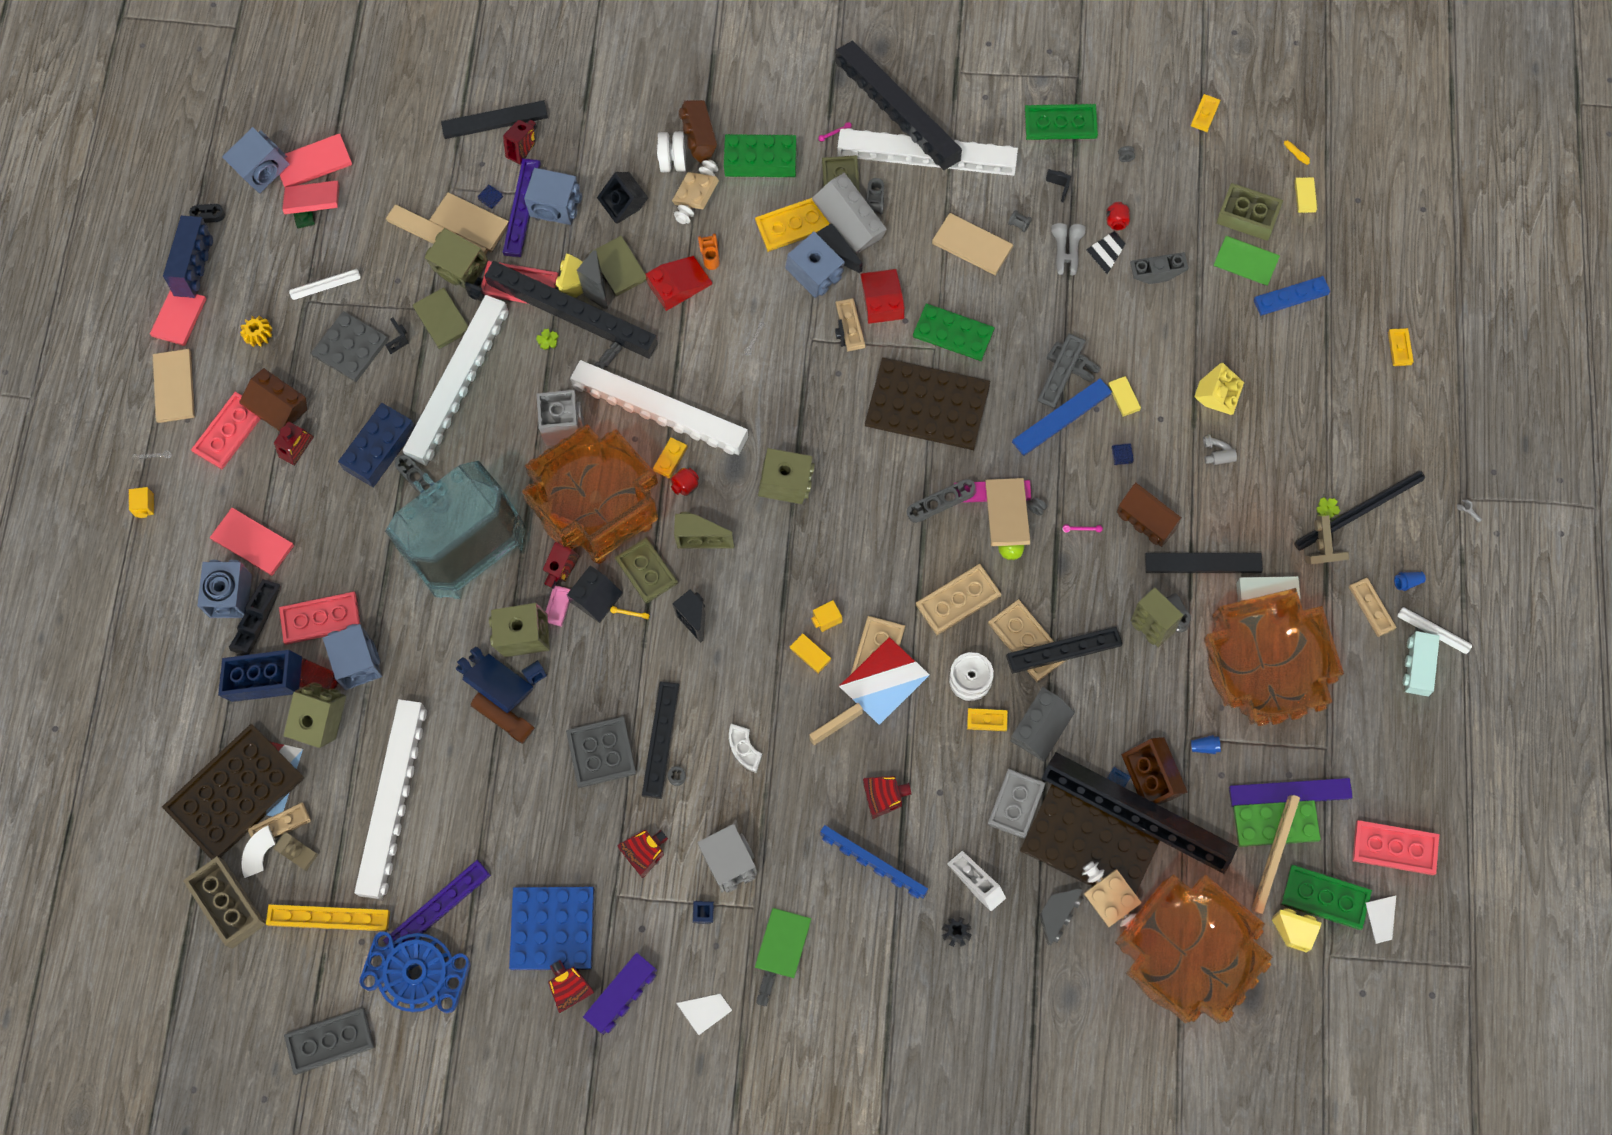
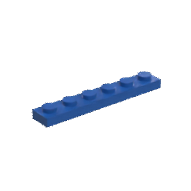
[820,825,928,899]

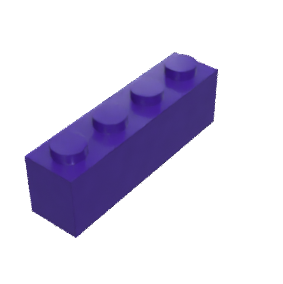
[583,952,657,1035]

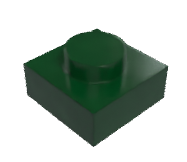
[294,211,315,229]

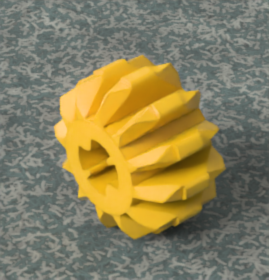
[240,316,273,347]

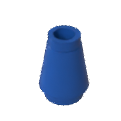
[1394,571,1426,591]
[1191,735,1221,754]

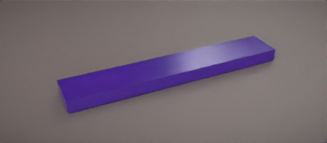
[502,159,541,257]
[1229,778,1353,807]
[383,860,491,947]

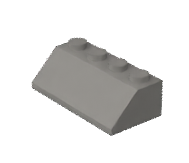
[812,173,887,254]

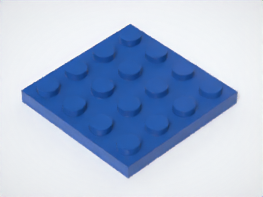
[509,887,594,970]

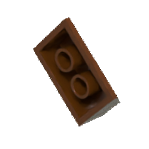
[679,100,717,164]
[239,368,307,431]
[1117,482,1181,547]
[1121,737,1188,805]

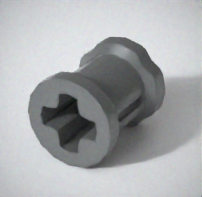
[1008,210,1032,232]

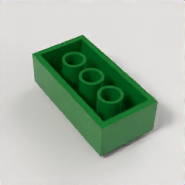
[724,134,797,177]

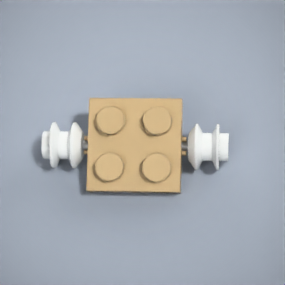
[672,160,719,224]
[1082,861,1142,935]

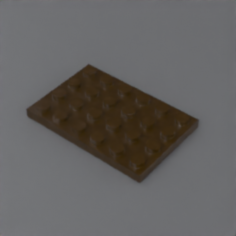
[865,357,991,450]
[162,723,305,860]
[1020,784,1160,894]

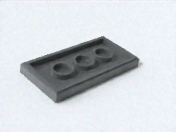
[284,1008,375,1075]

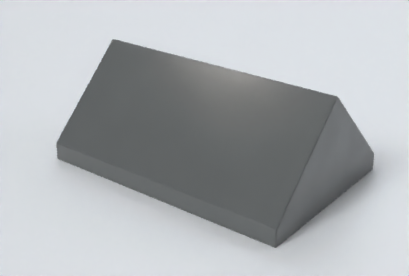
[577,250,608,309]

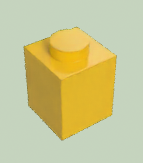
[129,487,154,518]
[811,600,842,632]

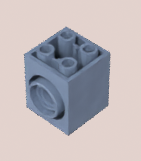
[222,127,290,194]
[524,168,582,225]
[785,231,845,298]
[197,560,252,618]
[323,624,382,690]

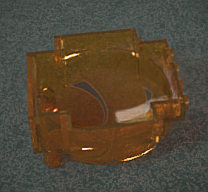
[522,424,658,564]
[1204,588,1344,726]
[1114,874,1273,1024]

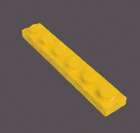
[266,904,390,932]

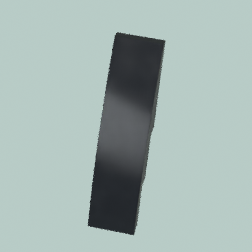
[229,579,281,655]

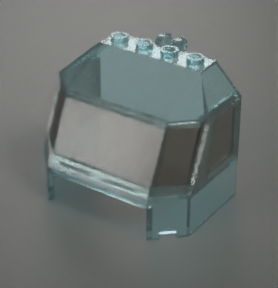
[385,461,526,599]

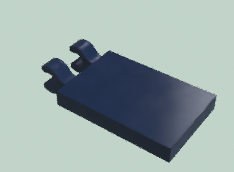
[456,646,533,713]

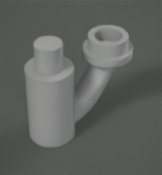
[1203,434,1237,465]

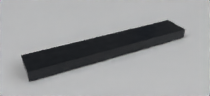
[441,100,548,139]
[1145,553,1263,573]
[1006,627,1123,674]
[642,681,680,799]

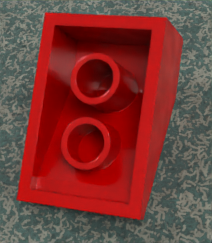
[645,256,713,311]
[860,269,905,324]

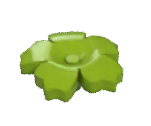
[536,329,559,350]
[1316,497,1341,519]

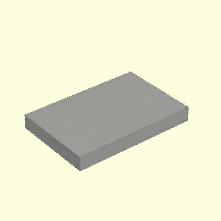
[987,769,1045,839]

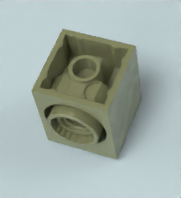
[425,228,488,289]
[758,448,815,504]
[489,603,550,657]
[284,683,347,748]

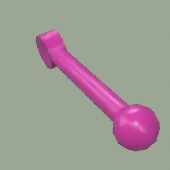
[818,122,852,142]
[1062,524,1103,533]

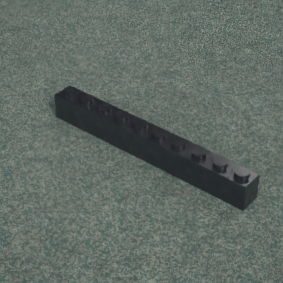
[835,40,962,170]
[485,261,658,359]
[1042,752,1238,874]

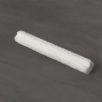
[289,269,361,300]
[1398,607,1472,654]

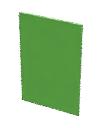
[1213,236,1280,286]
[755,908,811,978]

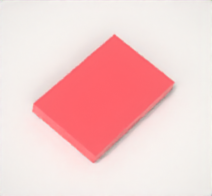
[283,180,339,214]
[150,290,207,346]

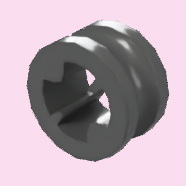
[1118,146,1135,162]
[1028,497,1047,516]
[668,766,686,786]

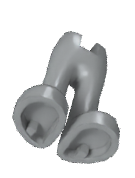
[1051,223,1086,276]

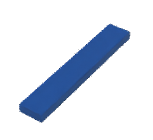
[1012,378,1112,456]

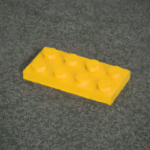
[755,198,830,252]

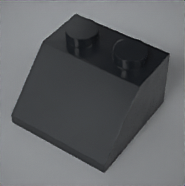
[597,172,648,223]
[567,565,623,623]
[672,589,706,643]

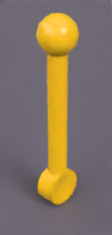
[610,606,650,619]

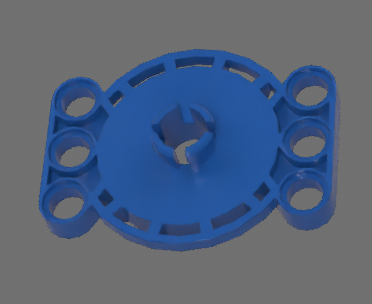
[359,931,471,1013]

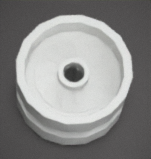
[657,131,686,173]
[949,652,994,701]

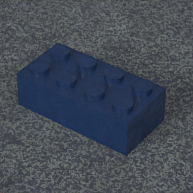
[163,215,213,298]
[338,403,415,488]
[218,650,302,702]

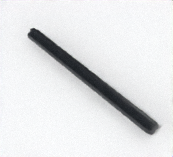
[1294,471,1425,551]

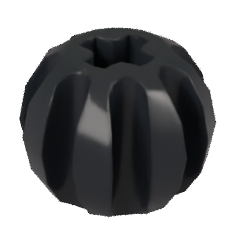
[942,917,972,947]

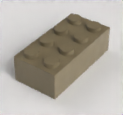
[183,856,266,949]

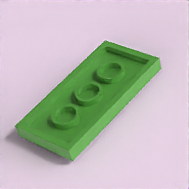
[1233,800,1320,847]

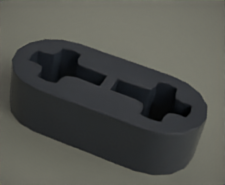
[189,204,225,223]

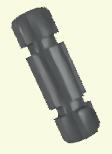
[594,342,621,370]
[756,971,776,1006]

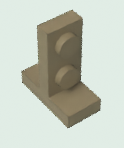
[1305,514,1349,564]
[273,832,318,871]

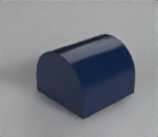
[521,660,547,685]
[692,901,714,924]

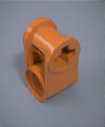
[698,233,720,270]

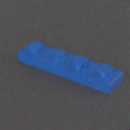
[1254,276,1330,316]

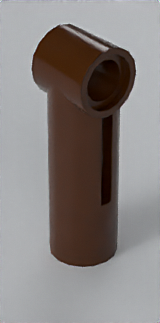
[471,692,535,744]

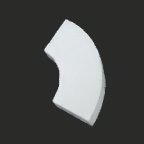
[729,724,762,773]
[242,825,276,878]

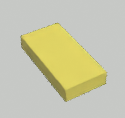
[1295,177,1317,213]
[1108,376,1141,417]

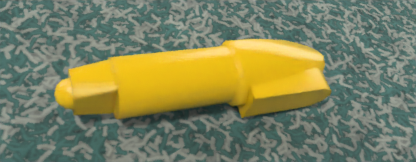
[1284,140,1310,165]

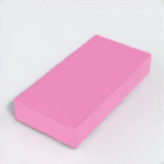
[545,586,571,627]

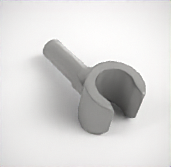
[1457,499,1482,523]

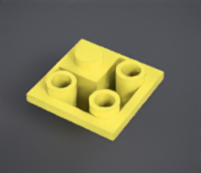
[556,254,583,298]
[1194,363,1244,415]
[1272,908,1322,953]

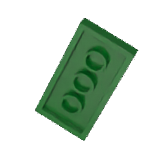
[1024,104,1098,140]
[913,303,995,362]
[1280,865,1372,930]

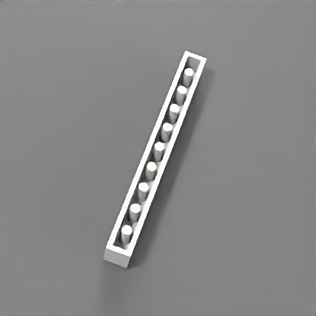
[838,128,1018,176]
[402,295,509,465]
[570,360,748,455]
[354,699,427,900]

